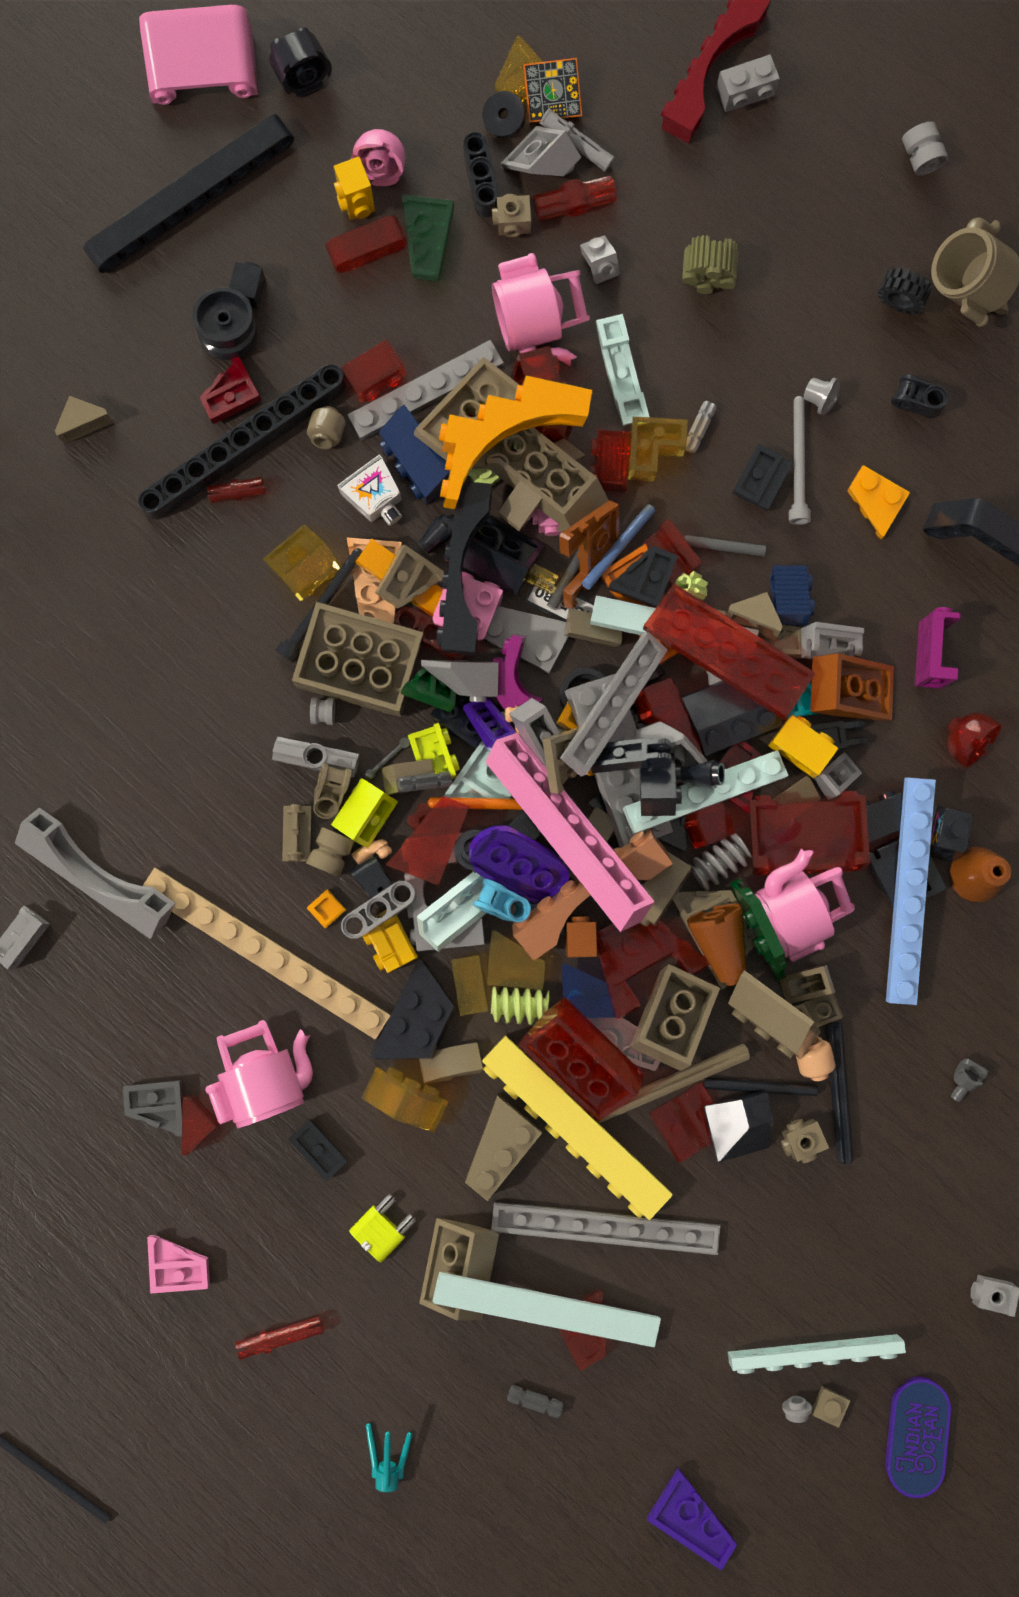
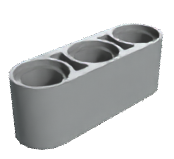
[341,881,416,939]

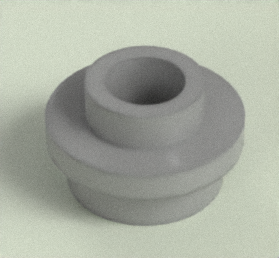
[782,1396,812,1423]

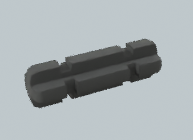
[397,771,452,793]
[507,1385,563,1418]

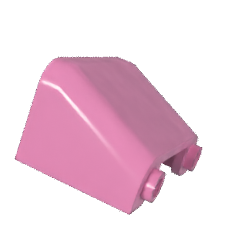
[139,5,258,105]

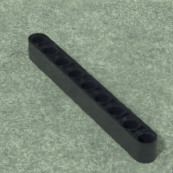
[83,114,294,273]
[138,364,346,520]

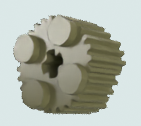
[682,235,739,294]

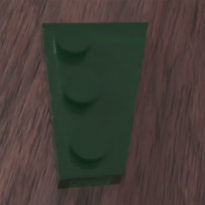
[401,194,455,282]

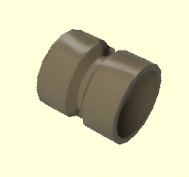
[306,827,355,877]

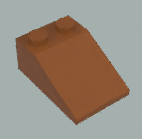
[810,653,894,721]

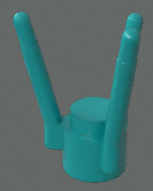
[366,1423,412,1492]

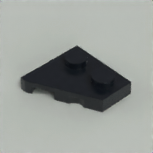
[608,546,678,608]

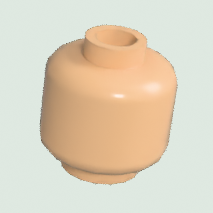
[796,1037,836,1081]

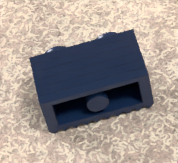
[770,565,815,626]

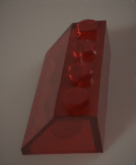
[518,997,645,1122]

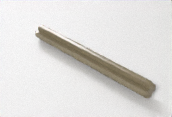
[592,1044,750,1123]

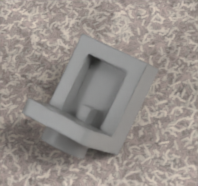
[580,235,620,284]

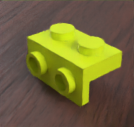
[408,723,460,780]

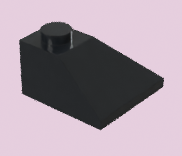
[703,1092,774,1163]

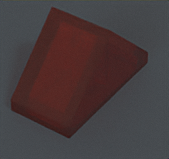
[181,1095,220,1155]

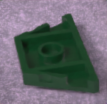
[730,878,787,982]

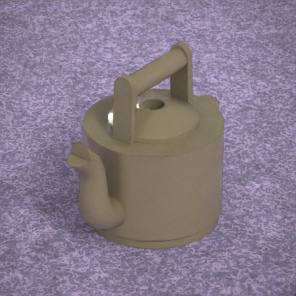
[931,217,1019,327]

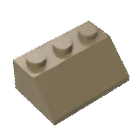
[728,970,821,1059]
[419,1218,499,1321]

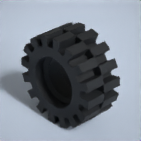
[878,267,932,314]

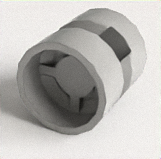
[902,121,948,176]

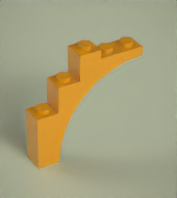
[439,376,592,509]

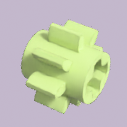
[673,571,708,607]

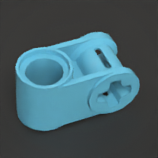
[473,879,531,922]

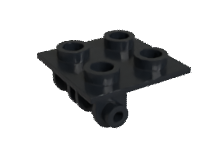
[430,693,504,748]

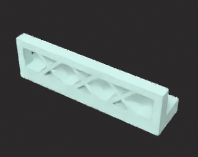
[417,872,486,952]

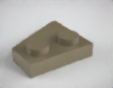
[375,545,444,608]

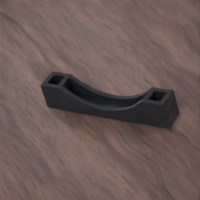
[437,481,492,656]

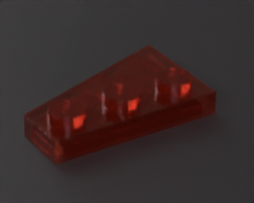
[386,796,470,886]

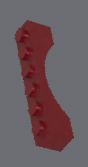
[661,0,771,144]

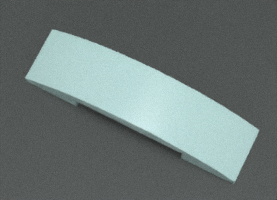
[596,314,650,426]

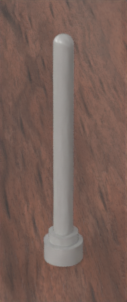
[789,396,811,525]

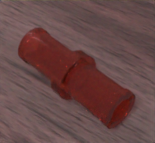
[207,476,265,504]

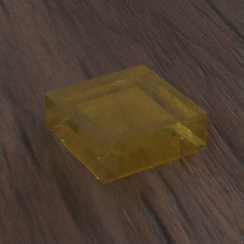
[527,564,558,594]

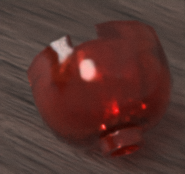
[946,712,1002,768]

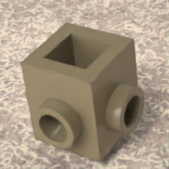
[492,194,531,237]
[780,1119,829,1163]

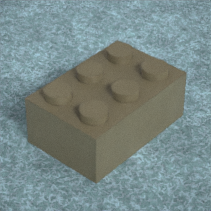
[630,964,720,1071]

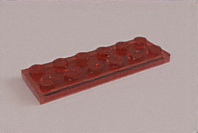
[643,583,816,720]

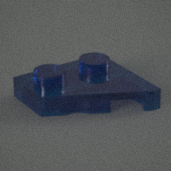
[562,964,621,1019]

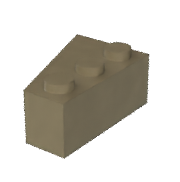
[465,1094,542,1201]

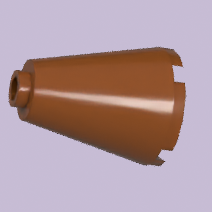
[949,847,1011,902]
[687,903,746,986]

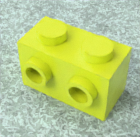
[331,778,398,848]

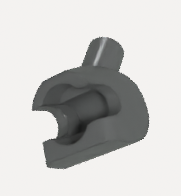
[951,1058,989,1102]

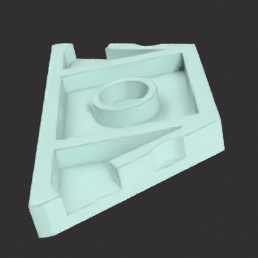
[443,712,512,810]

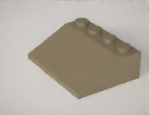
[292,602,423,717]

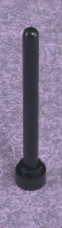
[275,548,362,663]

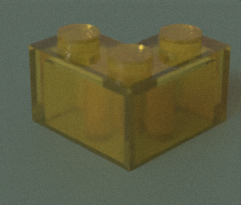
[627,416,688,481]
[362,1067,448,1133]

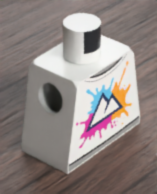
[338,455,402,526]

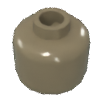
[307,406,346,449]

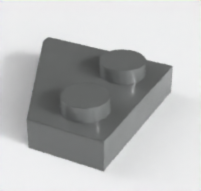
[123,1080,186,1137]

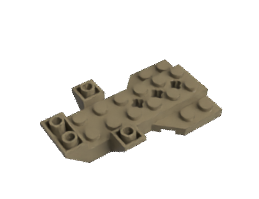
[414,357,609,533]

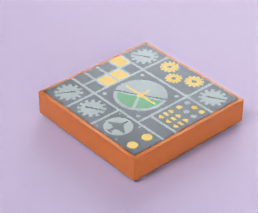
[523,58,582,123]

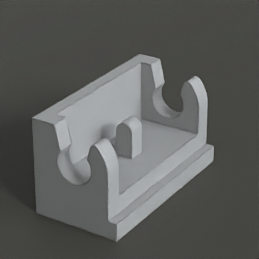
[801,622,864,659]
[0,906,50,969]

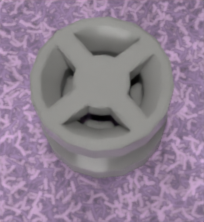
[310,697,335,725]

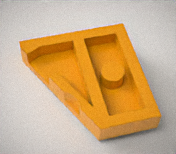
[847,465,910,539]

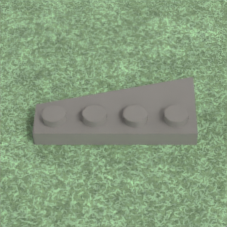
[484,606,568,674]

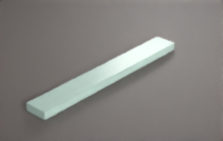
[432,1272,661,1347]

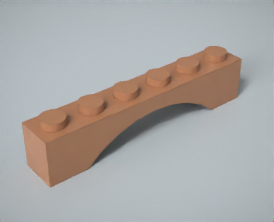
[512,828,673,960]

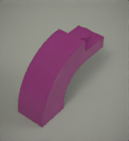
[493,633,543,709]

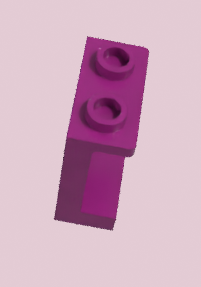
[915,607,961,689]

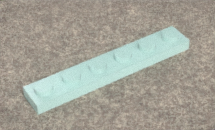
[623,750,788,835]
[728,1334,906,1374]

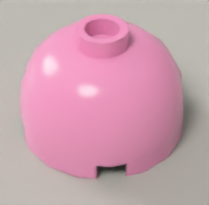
[351,129,406,187]

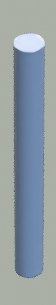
[581,504,655,589]

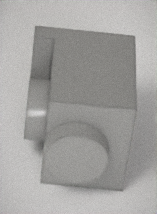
[971,1275,1019,1317]

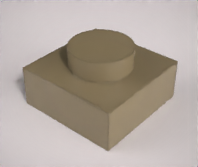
[811,1386,850,1428]

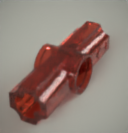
[533,176,617,221]

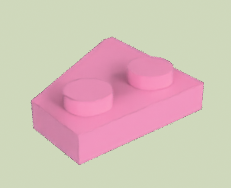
[147,1235,210,1294]

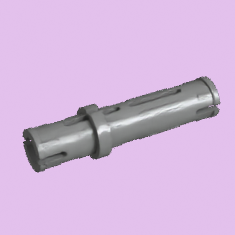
[540,108,614,172]

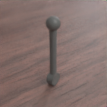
[364,737,410,780]

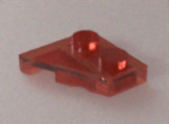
[557,1289,606,1371]

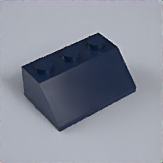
[379,404,450,505]

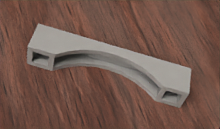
[15,808,175,939]

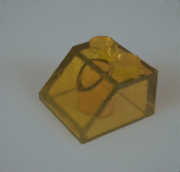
[263,524,342,601]

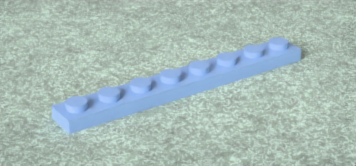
[886,778,936,1005]

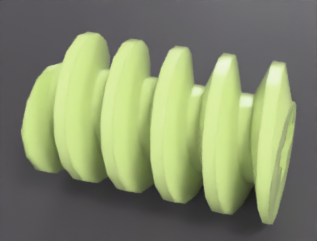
[491,986,549,1026]

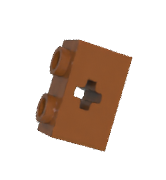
[565,917,597,957]

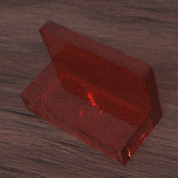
[641,519,702,587]

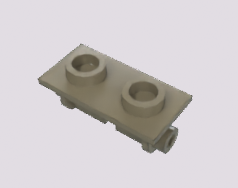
[282,804,312,861]

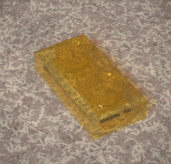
[451,955,488,1016]

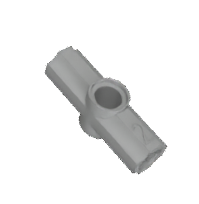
[272,736,360,778]

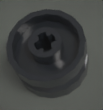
[192,287,257,360]

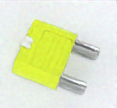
[349,1194,416,1263]

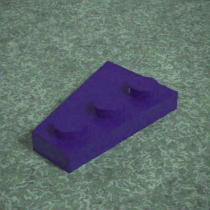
[647,1467,737,1571]

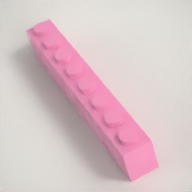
[485,733,655,932]

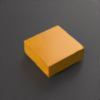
[307,889,346,929]

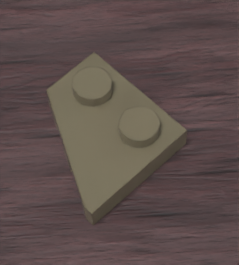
[542,727,580,794]

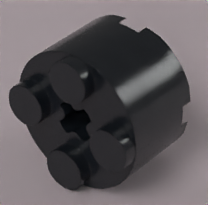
[269,27,332,97]

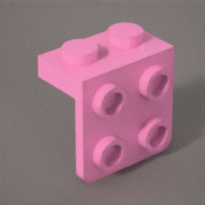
[433,572,503,641]

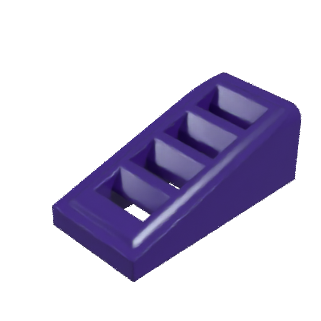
[463,697,517,752]

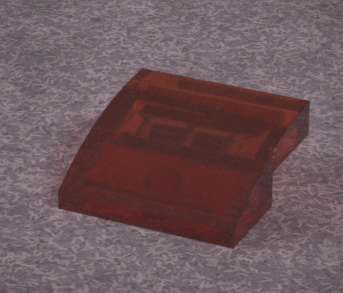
[649,1082,713,1162]

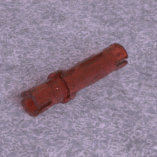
[235,1315,324,1360]

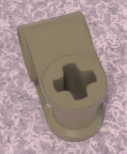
[313,763,351,819]

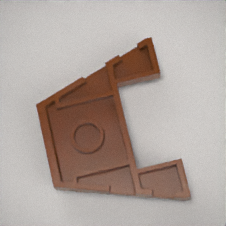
[559,500,620,609]

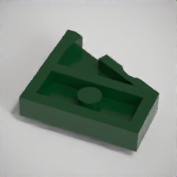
[400,658,456,712]

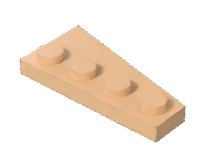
[347,538,402,624]

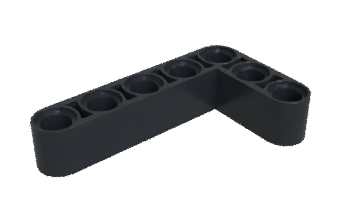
[923,498,1019,566]

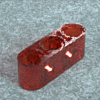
[325,215,407,273]
[395,607,468,660]

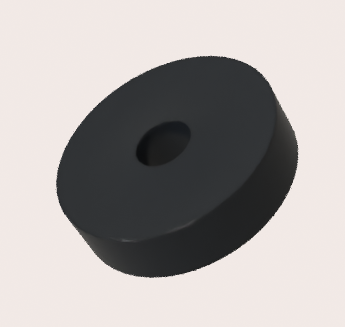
[482,91,526,139]

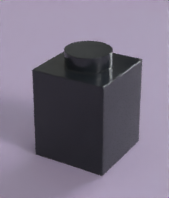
[229,262,266,309]

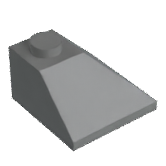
[501,126,581,176]
[421,660,499,702]
[636,721,707,783]

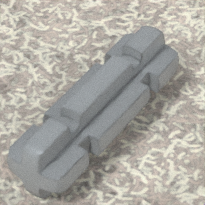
[683,401,717,453]

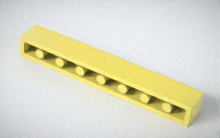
[482,1035,672,1221]

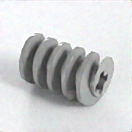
[688,833,752,891]

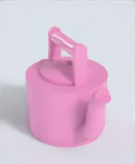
[492,253,590,366]
[754,848,855,962]
[205,1020,313,1128]

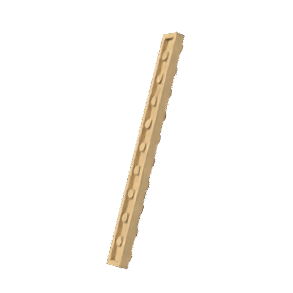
[143,868,391,1040]

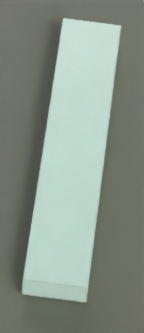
[590,595,759,659]

